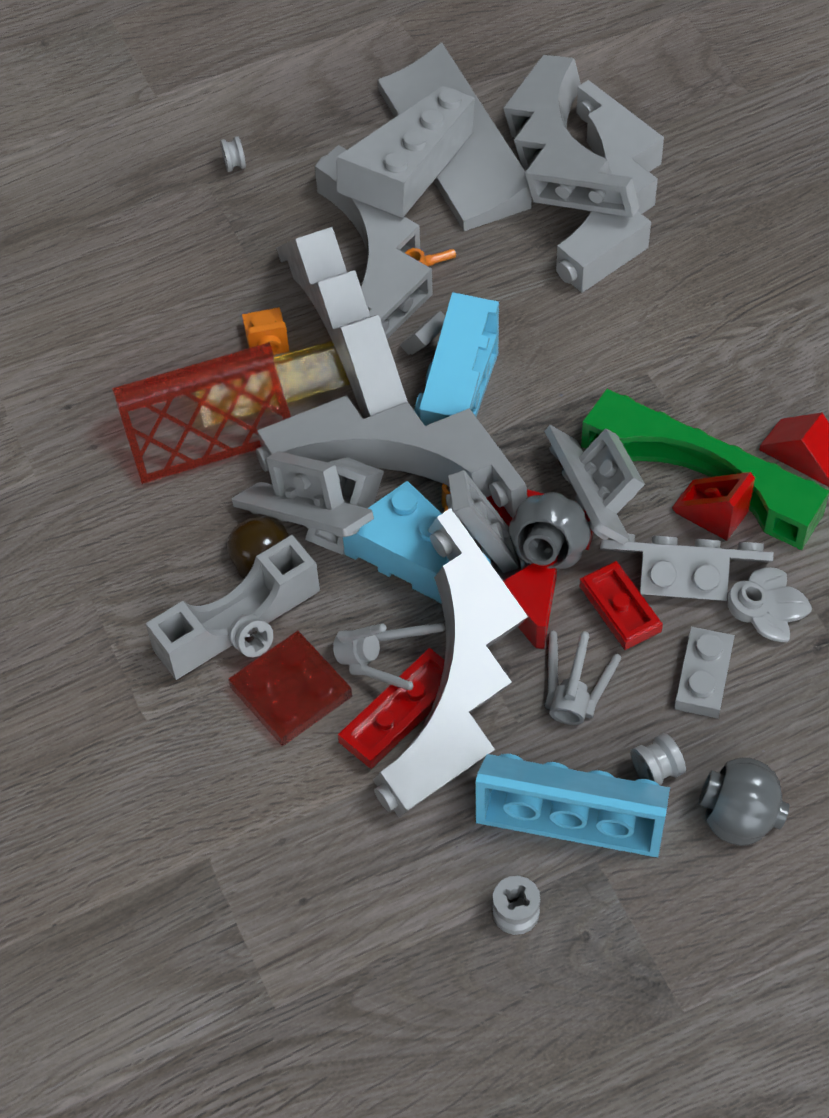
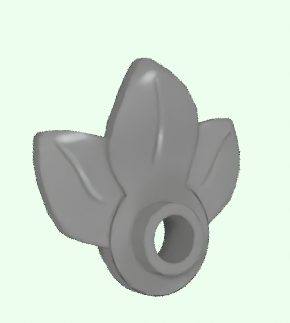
[728,567,812,642]

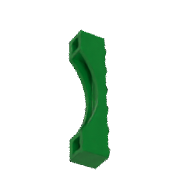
[581,389,829,550]

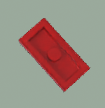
[579,561,663,650]

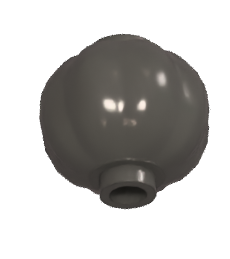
[509,492,591,569]
[699,757,790,846]

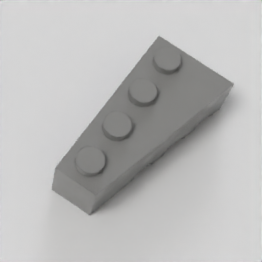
[337,86,475,218]

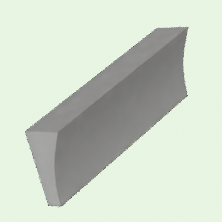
[378,42,532,231]

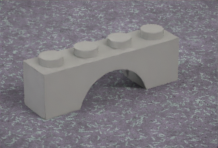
[146,535,320,680]

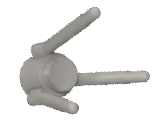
[333,623,445,690]
[545,630,621,725]

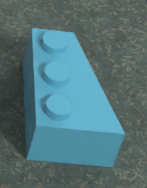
[343,481,491,604]

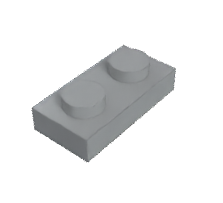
[674,627,735,718]

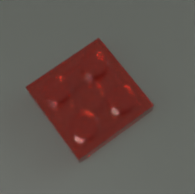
[228,630,353,747]

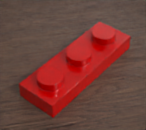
[338,648,445,769]

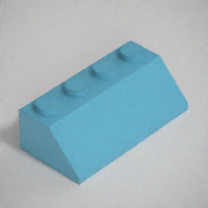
[476,754,670,858]

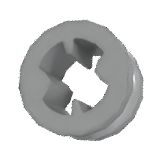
[220,136,246,172]
[229,613,273,658]

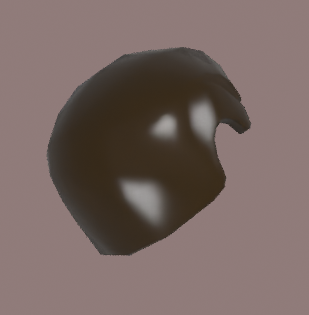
[227,516,289,579]

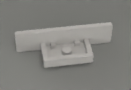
[544,425,645,545]
[232,451,374,537]
[600,534,774,601]

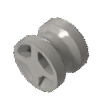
[630,733,686,786]
[492,876,540,935]

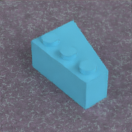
[415,292,499,426]

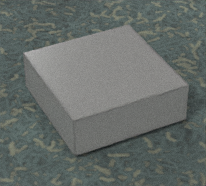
[400,310,445,355]

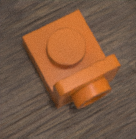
[242,307,290,359]

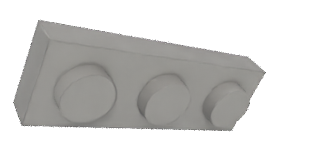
[446,470,519,573]

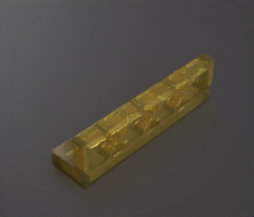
[188,341,350,427]

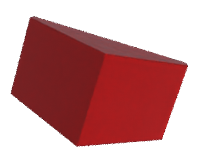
[759,412,829,487]
[672,472,755,541]
[503,555,558,649]

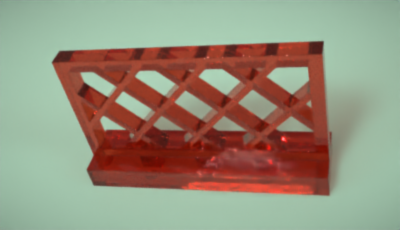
[112,342,291,485]

